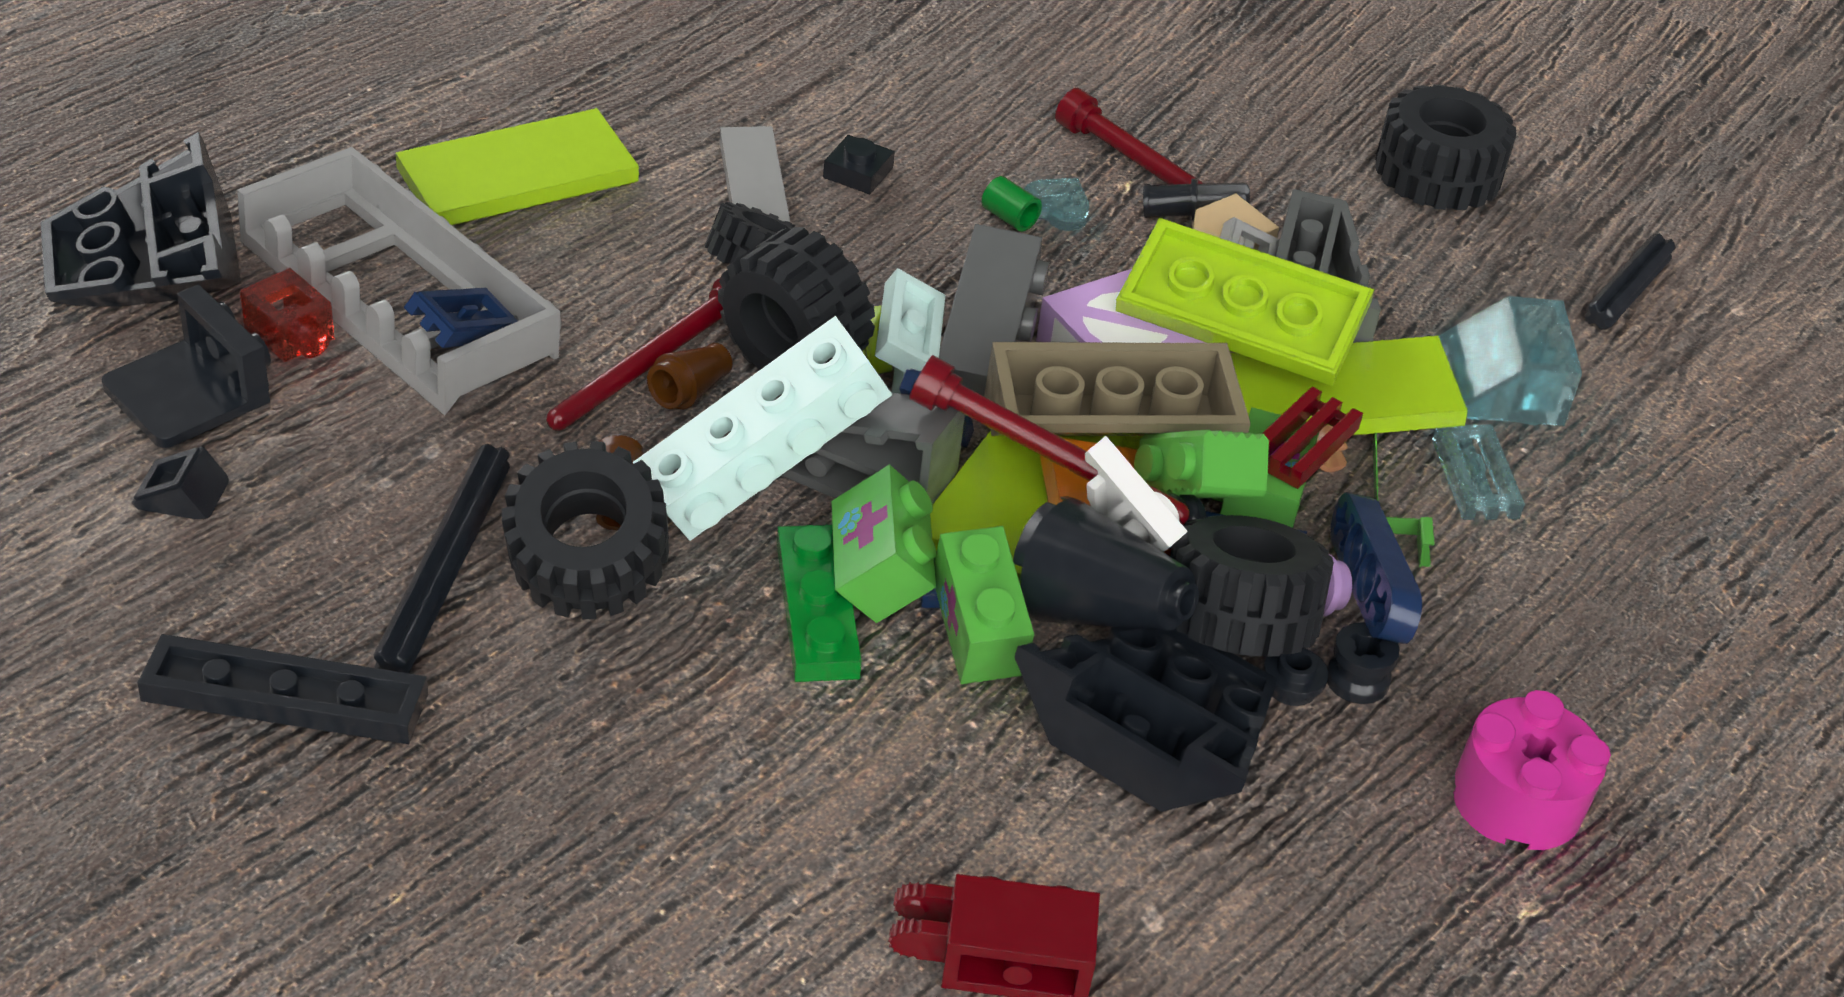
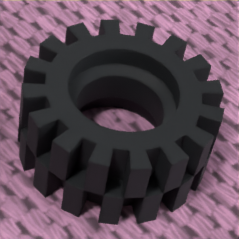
[705,202,795,264]

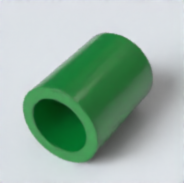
[981,176,1042,232]

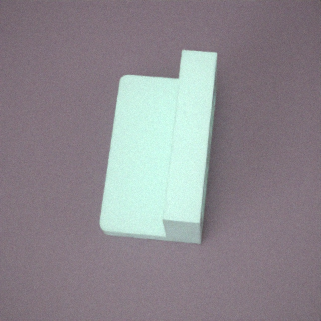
[875,268,946,394]

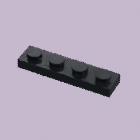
[137,634,428,745]

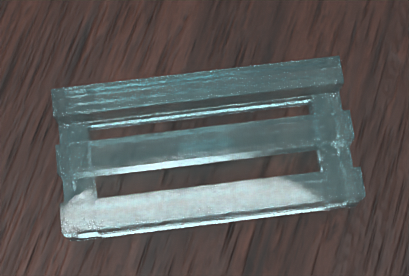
[1432,424,1525,520]

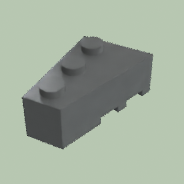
[1276,189,1381,343]
[939,224,1050,396]
[781,393,965,505]

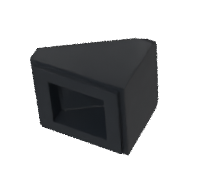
[132,446,229,520]

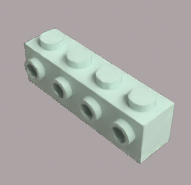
[633,316,892,541]

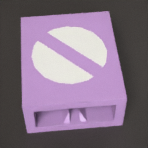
[1036,269,1206,343]

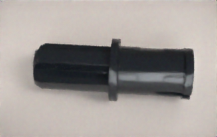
[1143,178,1250,221]

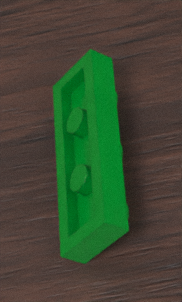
[777,525,862,682]

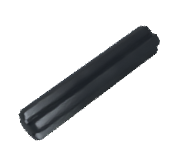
[1585,234,1676,330]

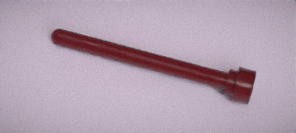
[1055,88,1205,185]
[546,277,723,431]
[909,355,1189,525]

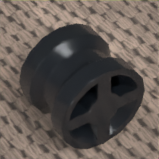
[1327,622,1400,704]

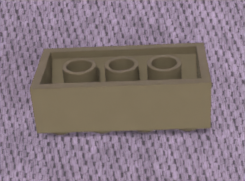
[984,342,1251,436]

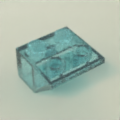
[1439,296,1582,426]

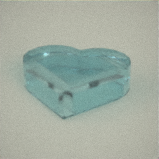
[1024,178,1089,231]

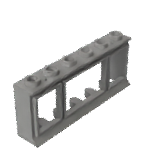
[237,147,562,416]

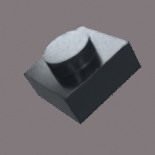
[823,135,895,195]

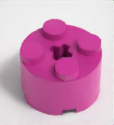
[1453,690,1611,850]

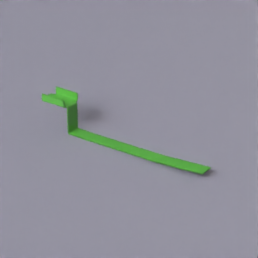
[1373,433,1435,567]

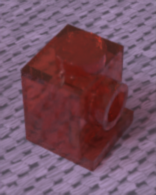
[239,268,335,362]

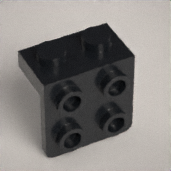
[102,284,271,448]

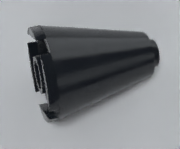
[1013,496,1199,630]

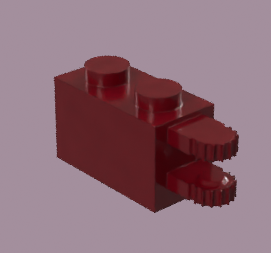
[888,874,1100,997]

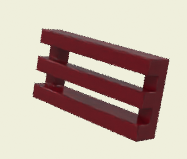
[1262,386,1363,489]

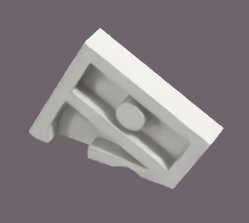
[1085,436,1188,552]

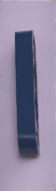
[1330,492,1422,644]

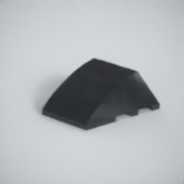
[40,132,241,307]
[1014,627,1277,812]

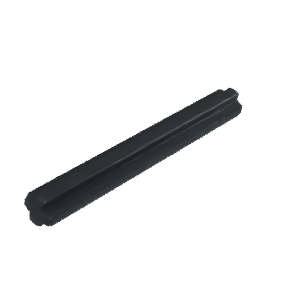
[373,444,510,673]

